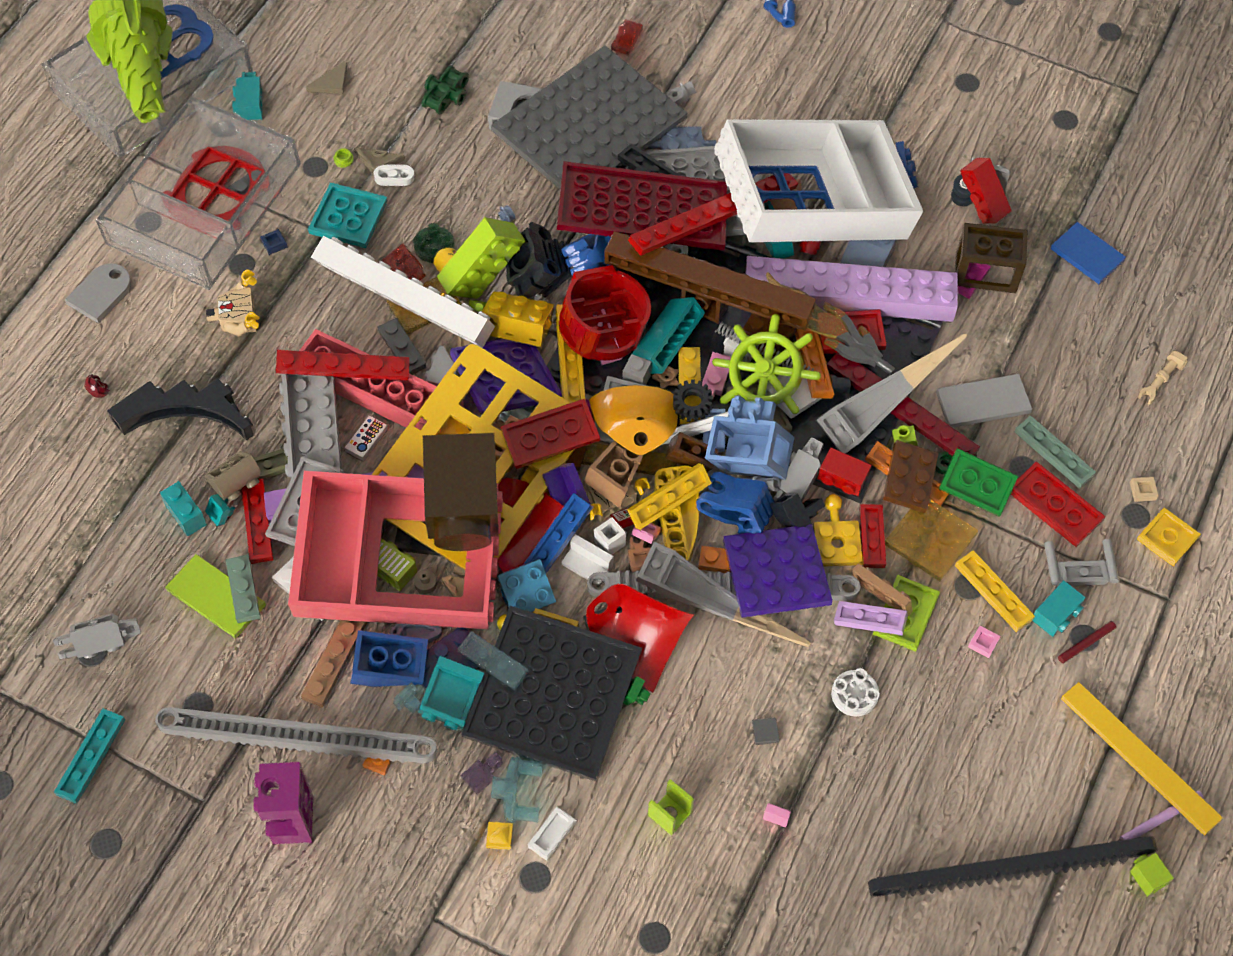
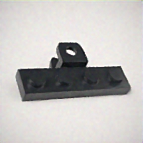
[618,143,681,176]

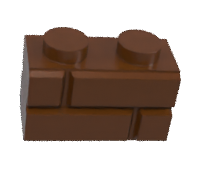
[665,432,719,473]

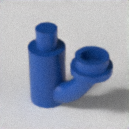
[763,0,796,28]

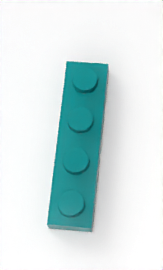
[54,708,125,804]

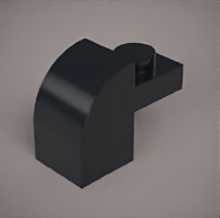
[769,493,825,527]

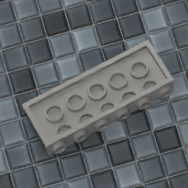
[279,352,342,478]

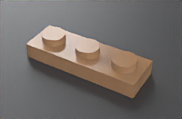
[852,564,913,616]

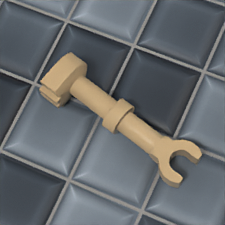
[1138,351,1188,405]

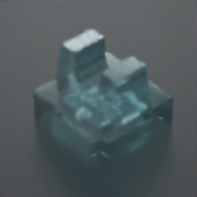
[393,682,421,713]

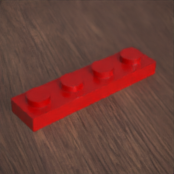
[242,479,274,564]

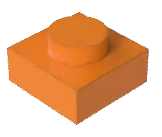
[363,757,392,775]

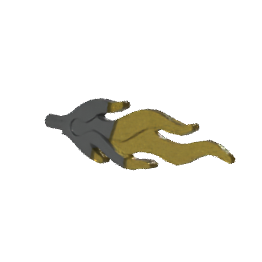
[766,272,895,375]

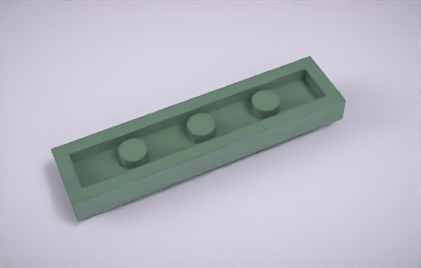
[1014,415,1096,489]

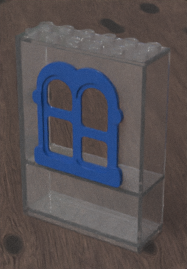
[41,0,253,158]

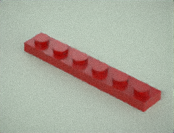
[276,350,409,381]

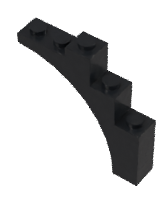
[107,378,254,440]

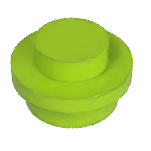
[333,148,354,168]

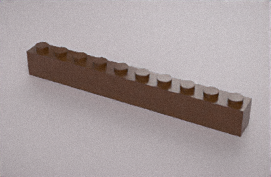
[605,231,816,331]

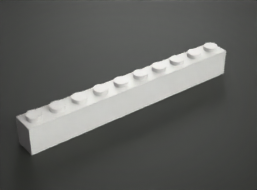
[311,236,495,348]

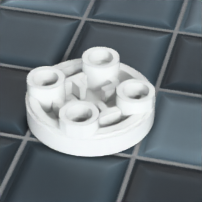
[831,668,879,716]

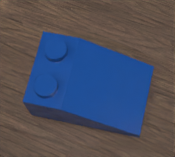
[350,630,428,687]

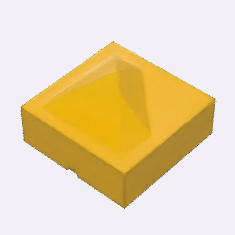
[486,822,513,850]

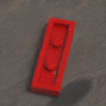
[859,504,886,568]

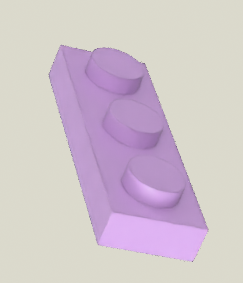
[834,601,908,635]

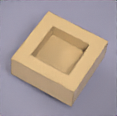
[1130,477,1158,502]

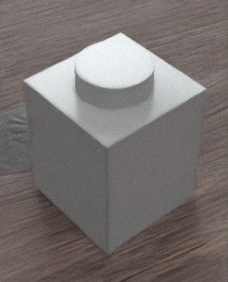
[623,354,651,385]

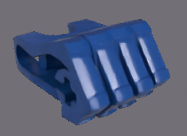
[561,234,615,276]
[696,472,774,534]

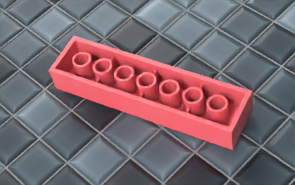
[299,329,464,432]

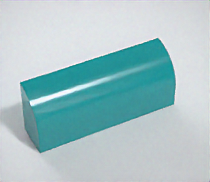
[628,297,705,374]

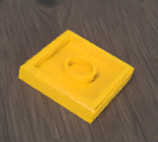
[1137,507,1201,567]

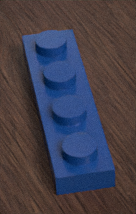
[523,493,593,574]

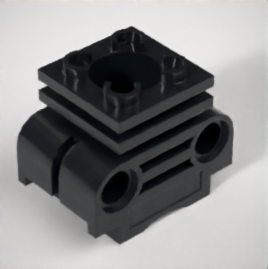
[506,222,572,299]

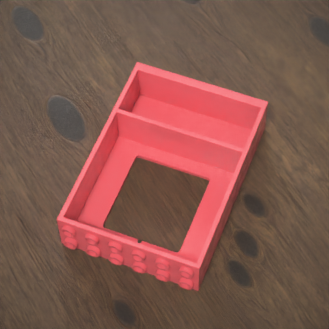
[288,471,503,629]

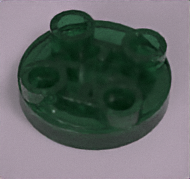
[413,223,455,263]

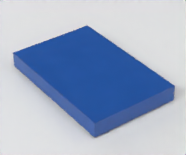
[1051,222,1126,284]

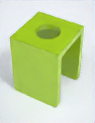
[648,779,694,836]

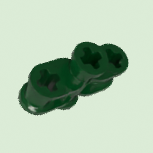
[422,65,469,115]

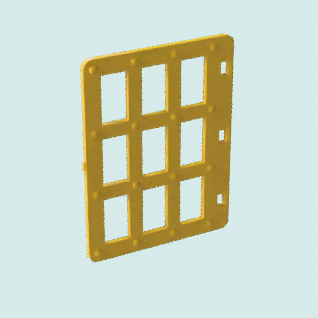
[372,344,575,570]

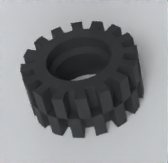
[673,379,713,422]

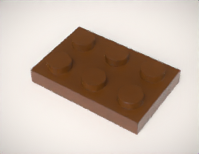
[882,440,938,513]

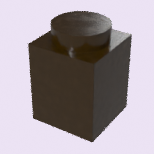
[423,433,499,551]

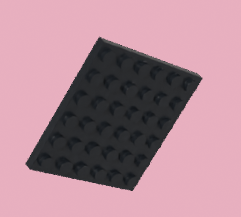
[461,606,642,782]

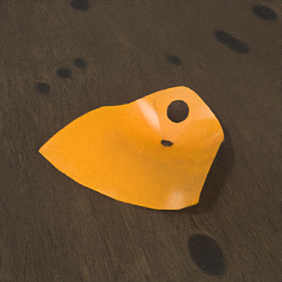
[589,385,678,455]

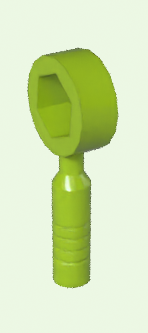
[468,300,487,312]

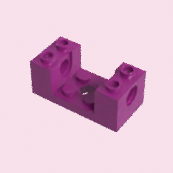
[253,762,314,844]

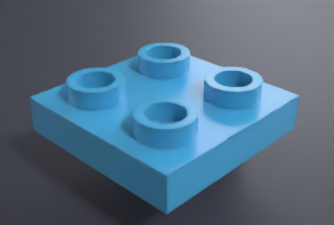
[497,559,556,612]

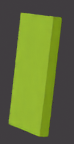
[165,554,266,639]

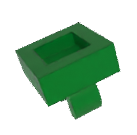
[624,676,651,706]

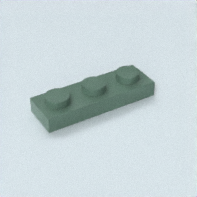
[225,554,261,623]

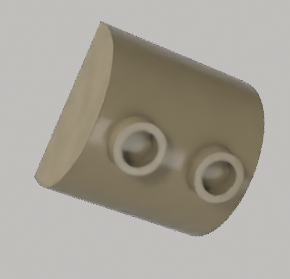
[204,451,261,501]

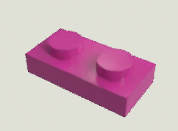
[957,262,991,299]

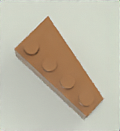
[584,417,648,508]

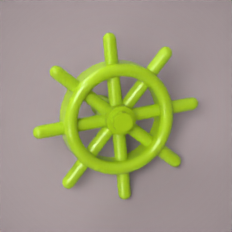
[712,314,821,414]

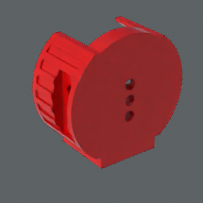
[558,265,651,361]

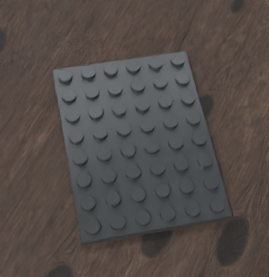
[491,45,688,189]

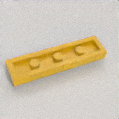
[678,347,701,424]
[627,463,712,530]
[955,550,1035,632]

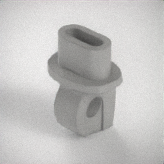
[667,81,696,105]

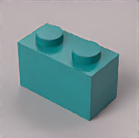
[159,481,207,537]
[1032,580,1086,637]

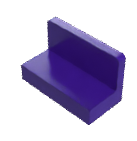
[542,463,590,506]

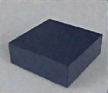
[260,229,288,255]

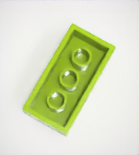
[437,217,525,299]

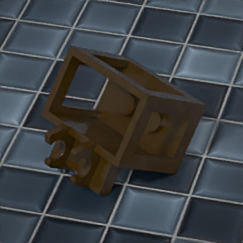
[955,222,1028,293]

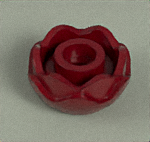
[84,374,110,398]

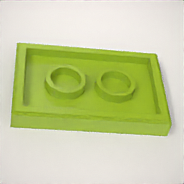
[873,575,940,652]

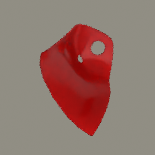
[497,478,564,573]
[586,584,694,693]

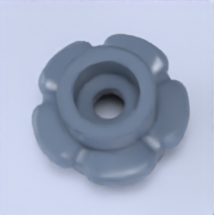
[498,205,516,222]

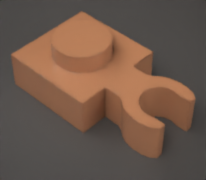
[628,537,650,573]

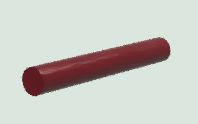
[1058,621,1117,664]

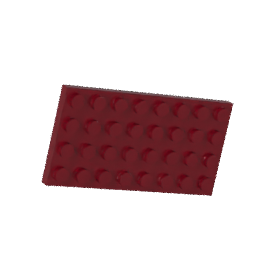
[556,161,727,250]

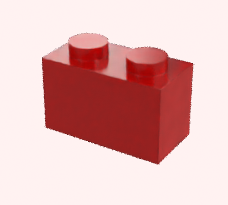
[818,448,871,496]

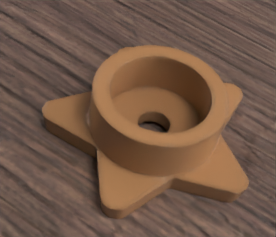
[652,366,679,389]

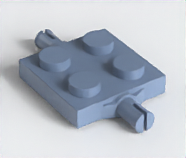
[649,127,716,150]

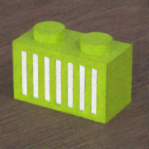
[377,538,417,591]

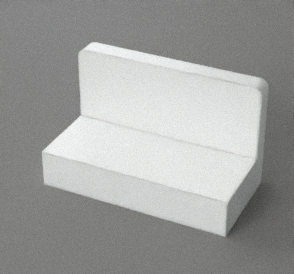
[562,534,614,585]

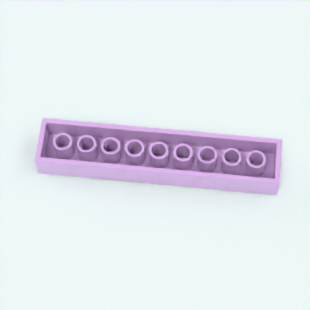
[745,256,958,322]

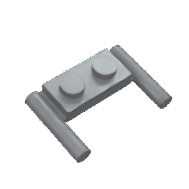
[1044,539,1119,586]

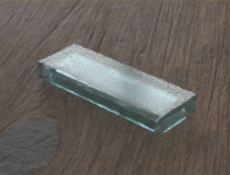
[457,631,529,690]

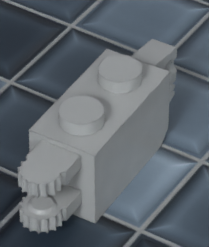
[773,437,823,502]
[53,614,141,659]

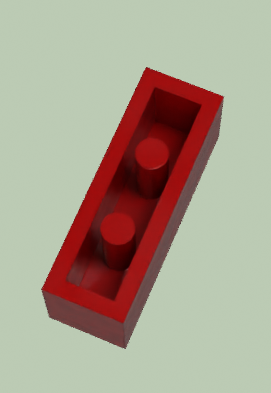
[960,158,1012,224]

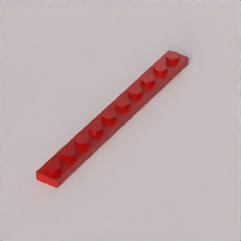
[628,173,799,256]

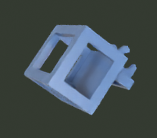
[705,396,794,480]

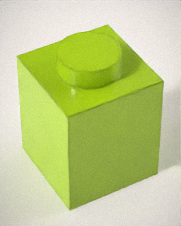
[1130,853,1174,897]

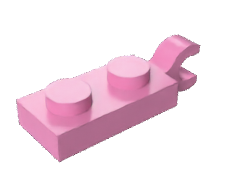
[702,352,731,399]

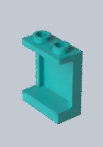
[417,656,484,731]

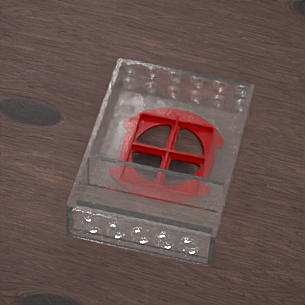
[95,97,301,290]

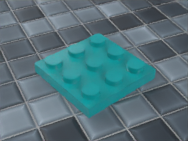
[308,182,388,248]

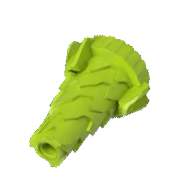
[86,0,173,123]

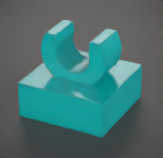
[205,494,235,526]

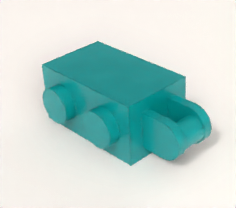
[232,71,263,121]

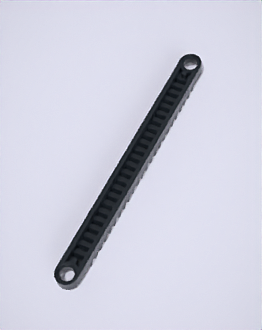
[867,836,1158,898]

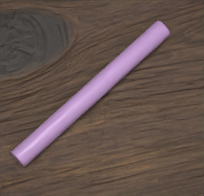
[1120,791,1204,840]

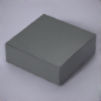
[752,717,779,745]

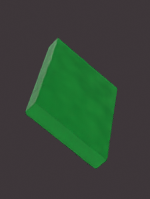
[938,448,1018,517]

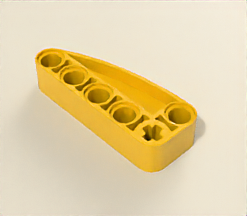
[654,466,699,562]

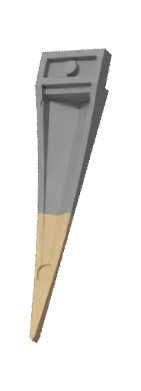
[816,334,967,453]
[636,542,811,647]

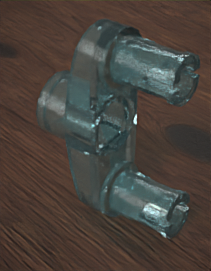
[491,757,543,823]

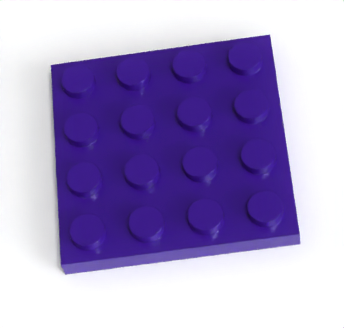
[450,339,562,416]
[723,524,833,618]

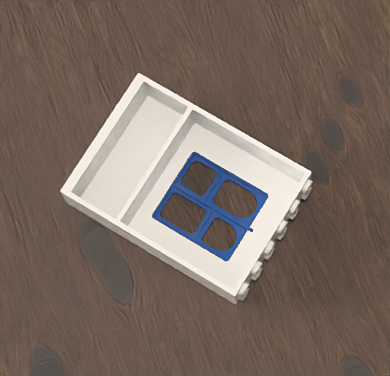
[714,119,923,242]

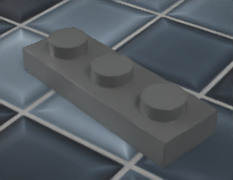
[377,318,427,375]

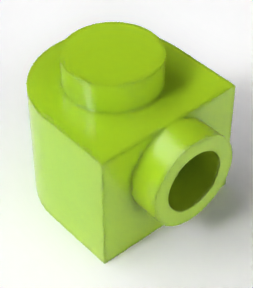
[892,425,918,446]

